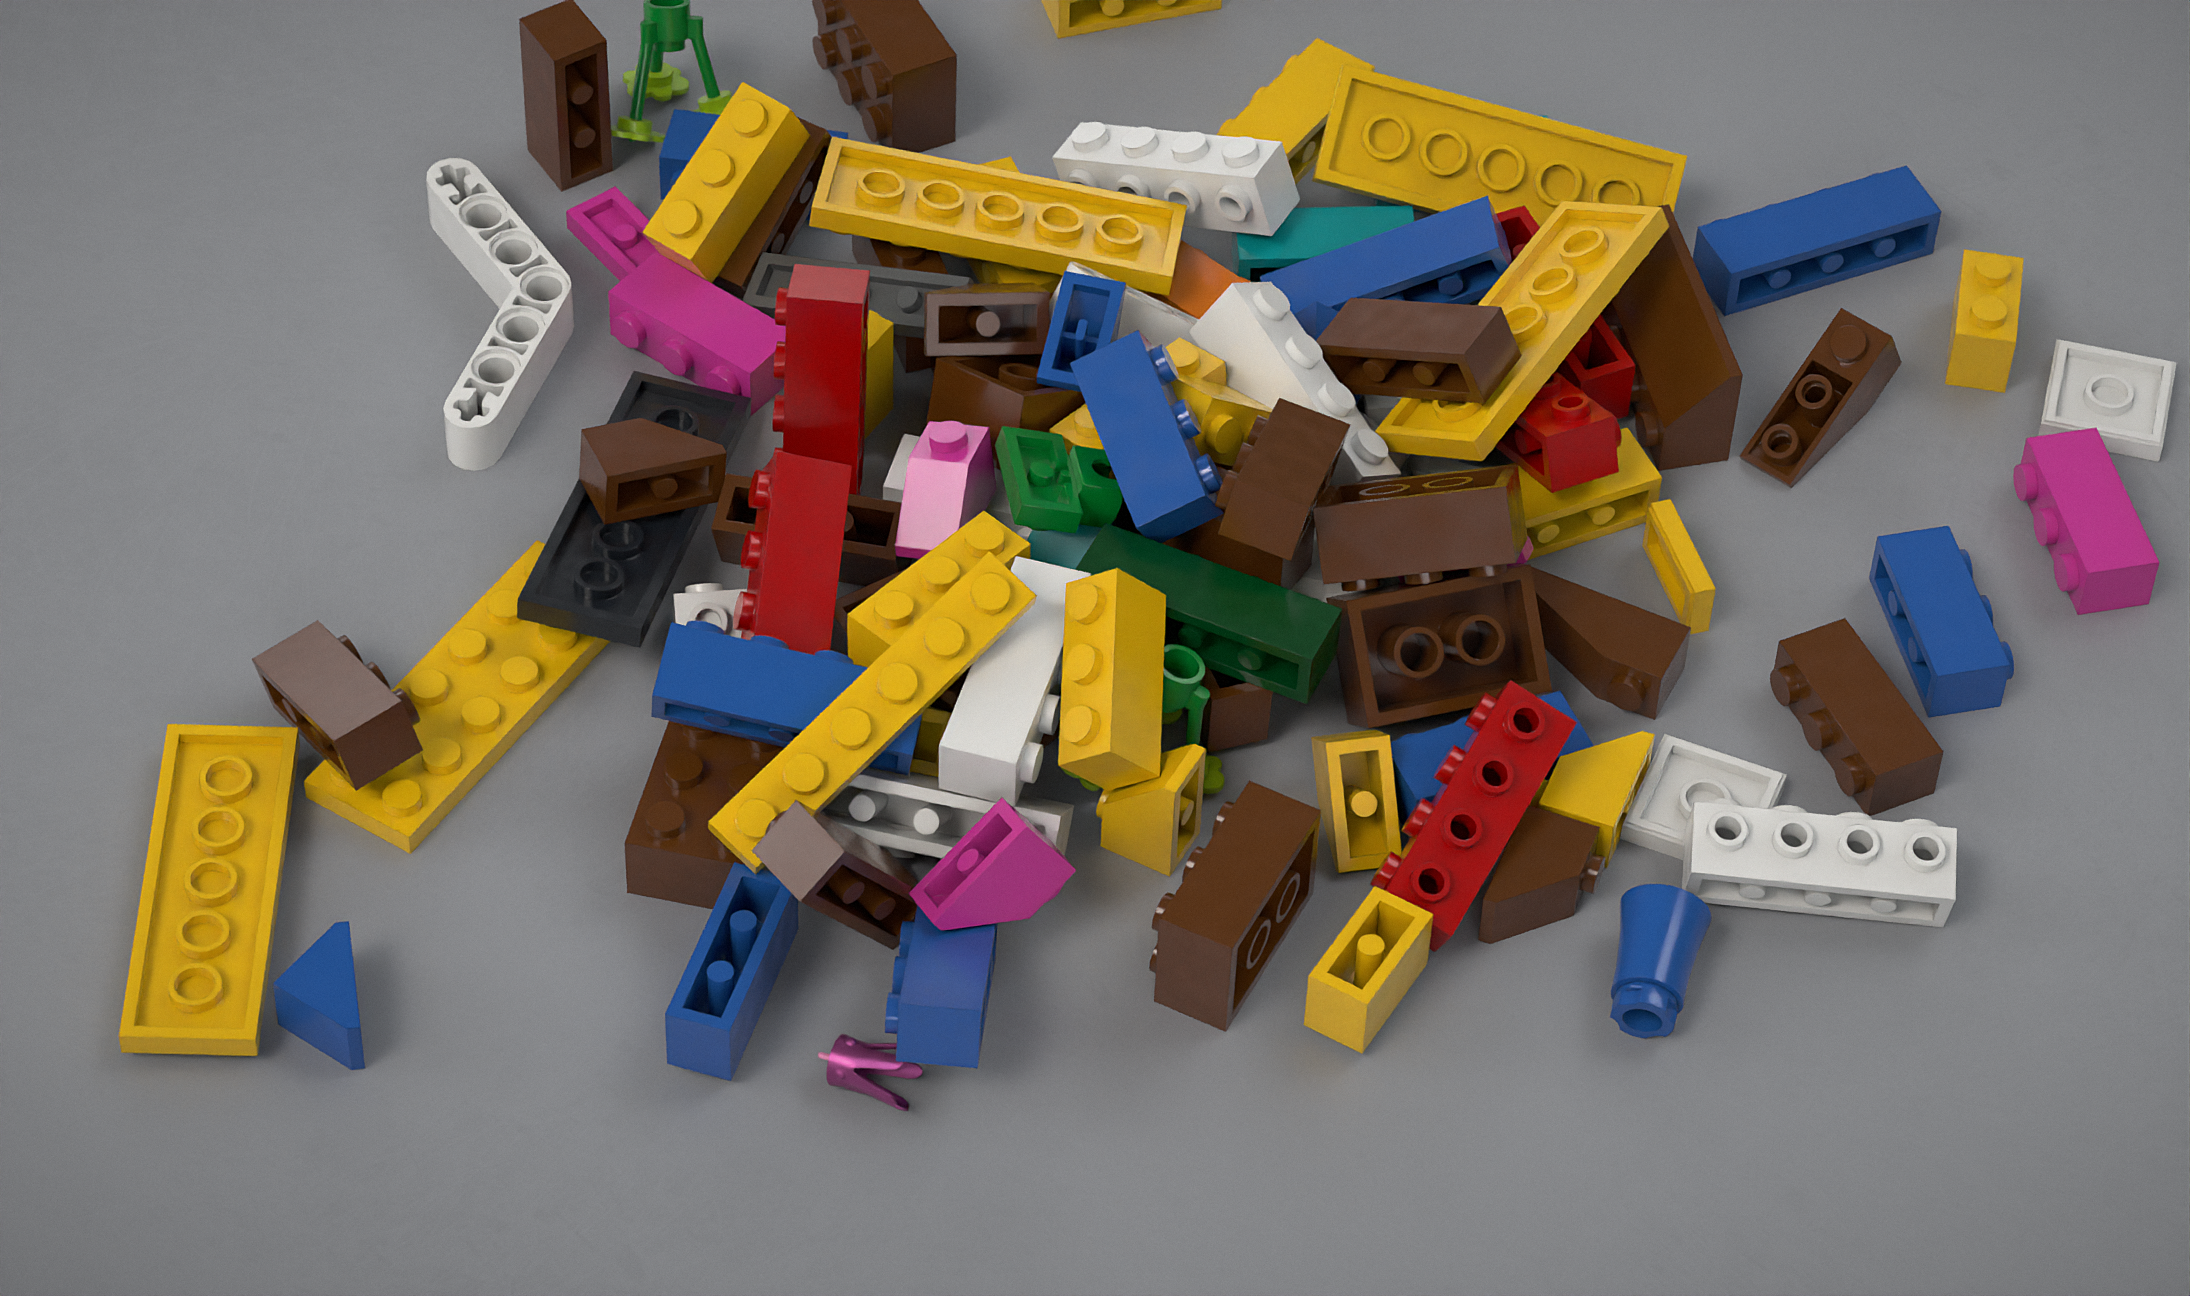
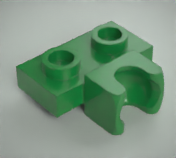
[995,426,1123,533]

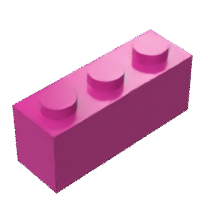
[608,251,786,416]
[2013,428,2160,615]

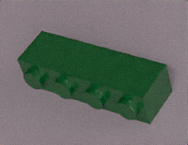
[1075,523,1342,704]

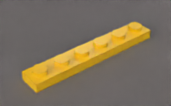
[708,551,1037,874]

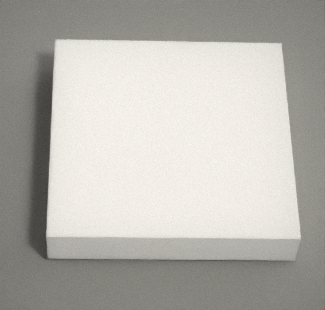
[2038,339,2177,462]
[1620,734,1787,860]

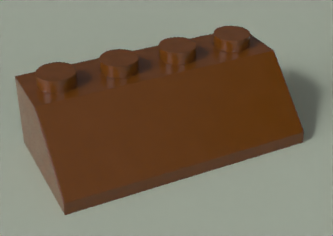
[1600,204,1743,471]

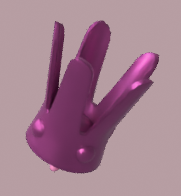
[818,1033,923,1111]

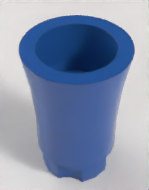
[1610,884,1712,1039]

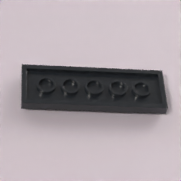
[517,371,751,648]

